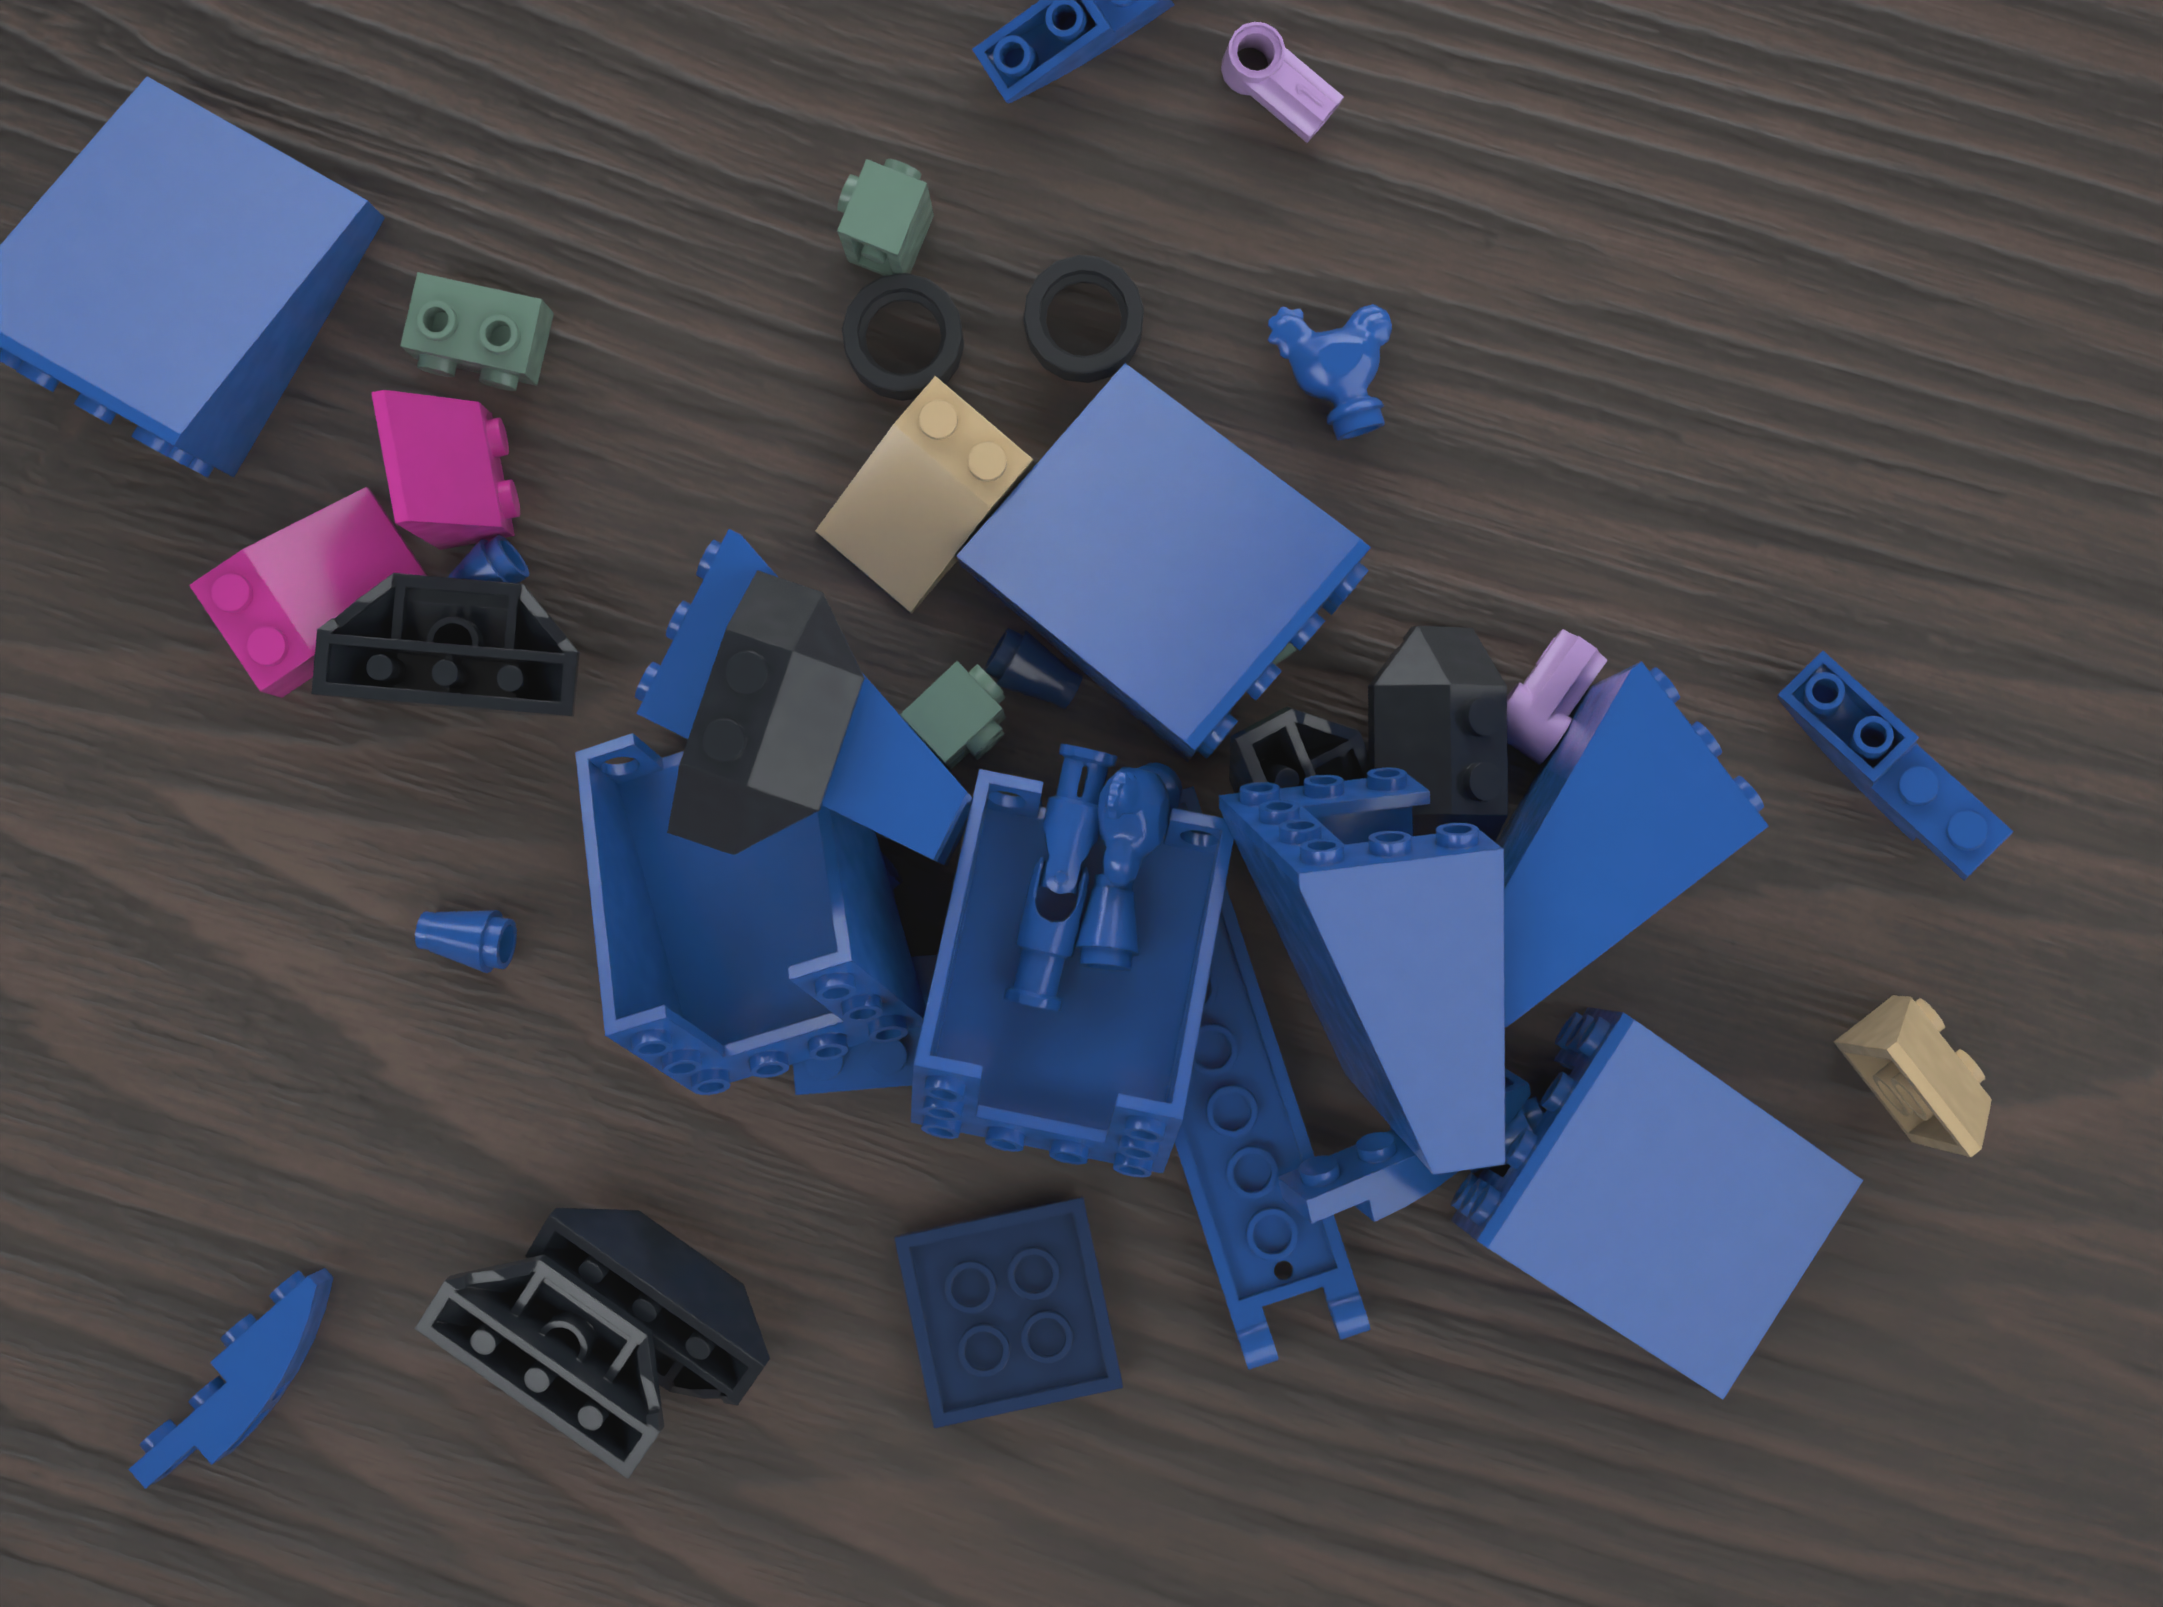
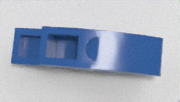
[972,0,1175,104]
[1777,651,2014,881]
[1278,1068,1531,1224]
[128,1268,334,1489]

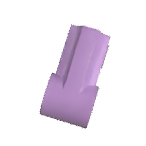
[1221,22,1344,143]
[1507,629,1607,765]

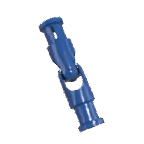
[1003,743,1118,1011]

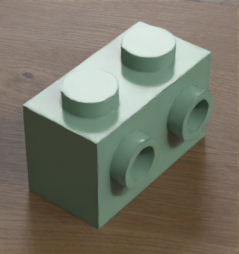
[837,159,934,276]
[400,272,554,391]
[900,661,1006,770]

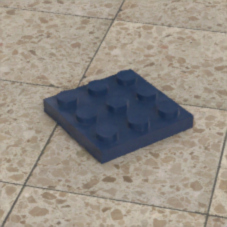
[894,1195,1123,1428]

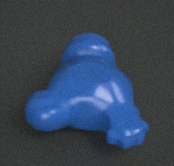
[1267,304,1392,440]
[1097,763,1182,886]

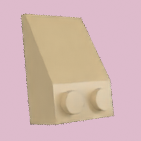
[815,376,1034,614]
[1834,995,1992,1157]

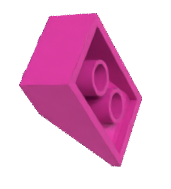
[371,390,520,550]
[189,487,428,698]

